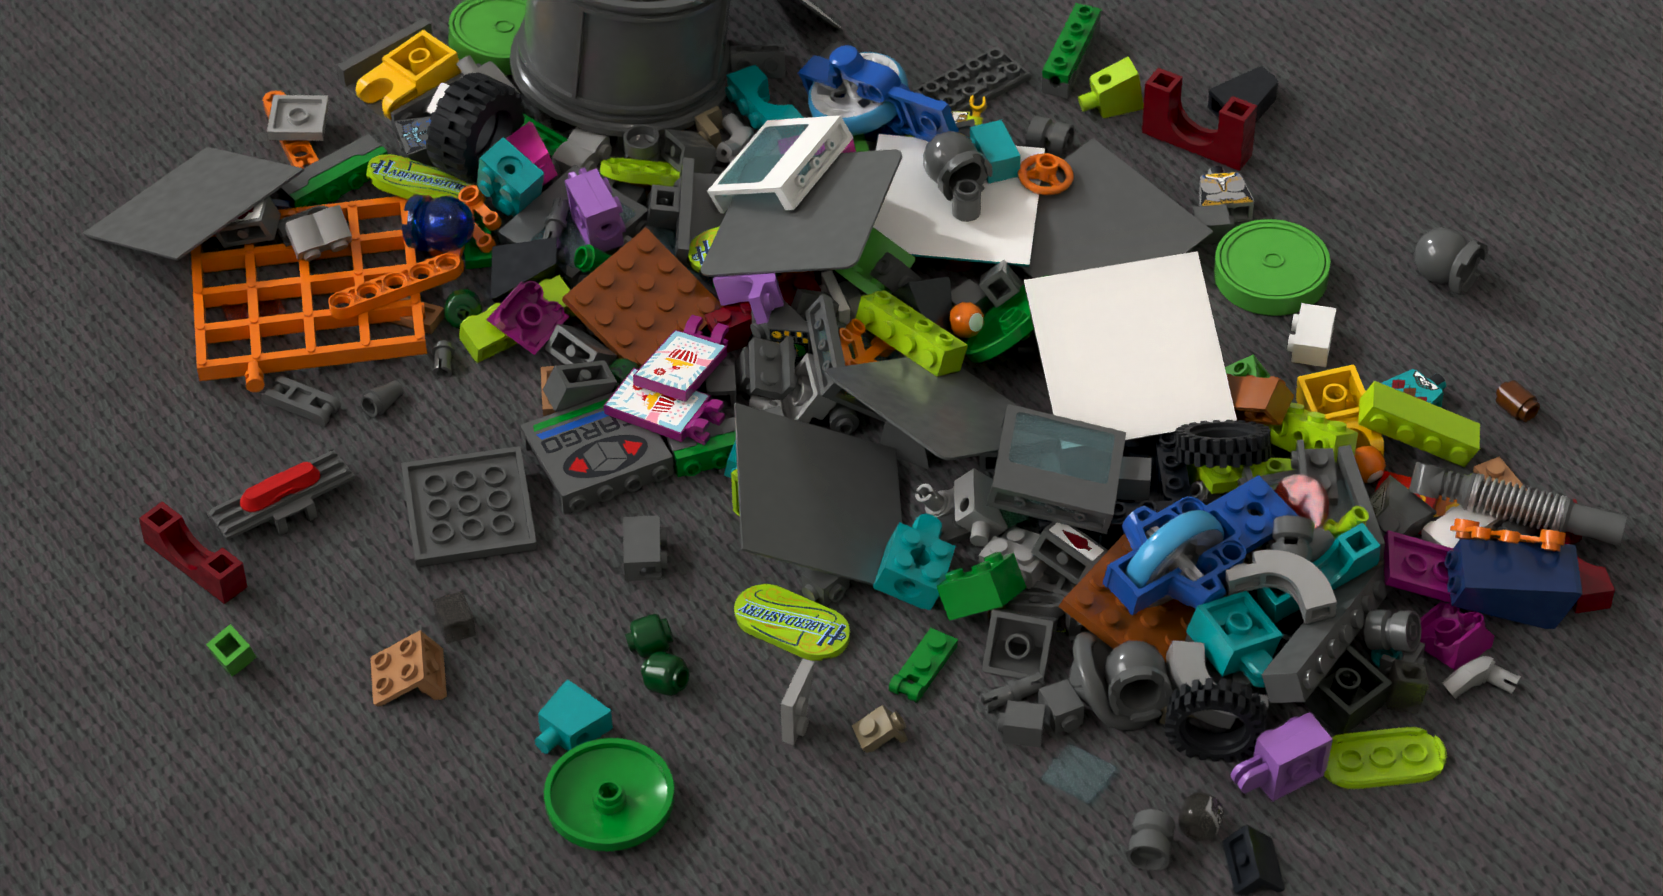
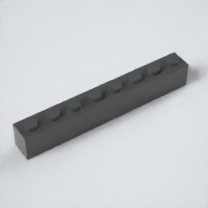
[1262,557,1393,703]

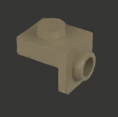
[695,106,724,151]
[852,705,908,753]

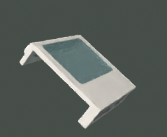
[707,115,853,213]

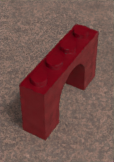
[1142,67,1257,171]

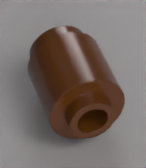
[1496,380,1540,423]

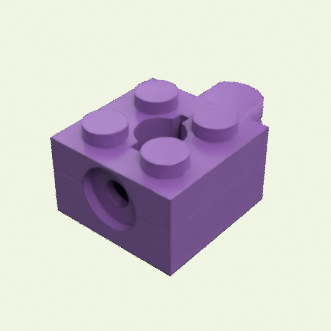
[565,167,626,252]
[1230,712,1333,801]

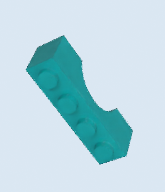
[725,64,806,142]
[1257,523,1381,624]

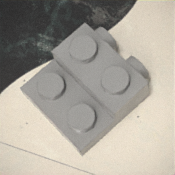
[780,353,836,424]
[978,525,1051,589]

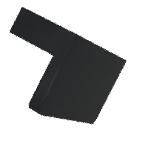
[1222,824,1285,896]

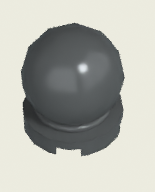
[923,131,992,201]
[1413,227,1488,295]
[1104,640,1173,722]

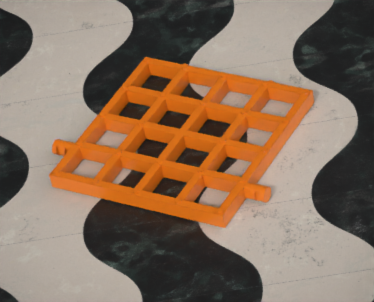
[191,196,427,392]

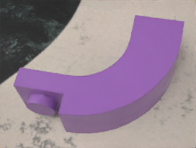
[713,273,784,324]

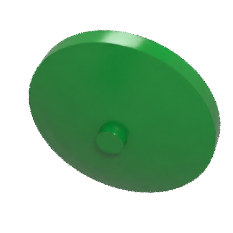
[964,275,1049,363]
[544,738,675,851]

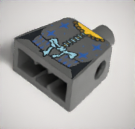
[394,117,433,166]

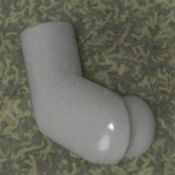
[749,395,785,414]

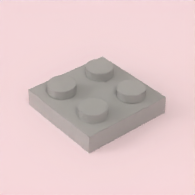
[267,95,329,141]

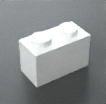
[1287,303,1336,367]

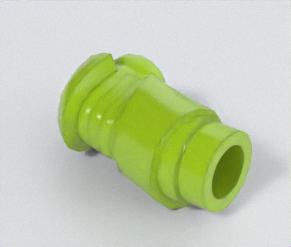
[1323,506,1369,539]

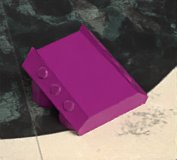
[486,281,569,355]
[1420,601,1495,670]

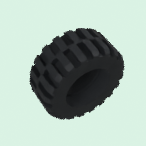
[426,72,525,184]

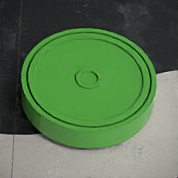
[448,0,526,75]
[1214,219,1330,316]

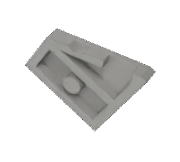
[781,659,814,745]

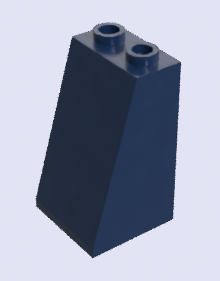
[1445,539,1582,629]

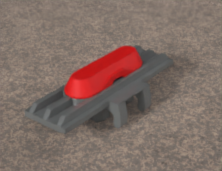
[207,450,355,541]

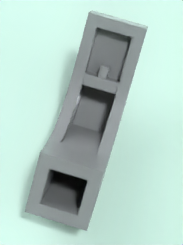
[1225,550,1337,624]
[1166,640,1269,729]

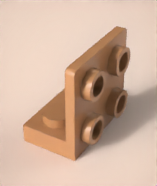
[371,630,447,706]

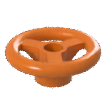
[1018,153,1074,195]

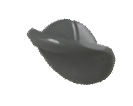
[1069,632,1163,731]

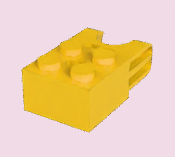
[356,30,462,121]
[1296,364,1384,456]

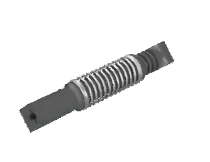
[1408,462,1628,546]

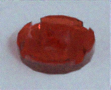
[1274,475,1330,529]

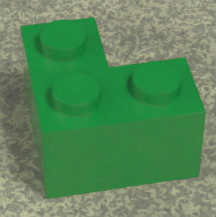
[936,552,1026,621]

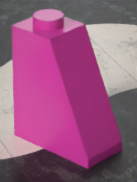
[506,121,558,186]

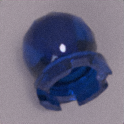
[402,195,475,252]

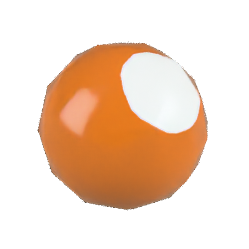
[950,302,984,339]
[1354,446,1386,483]

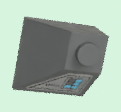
[1369,475,1437,537]

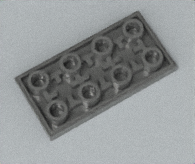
[913,46,1031,112]

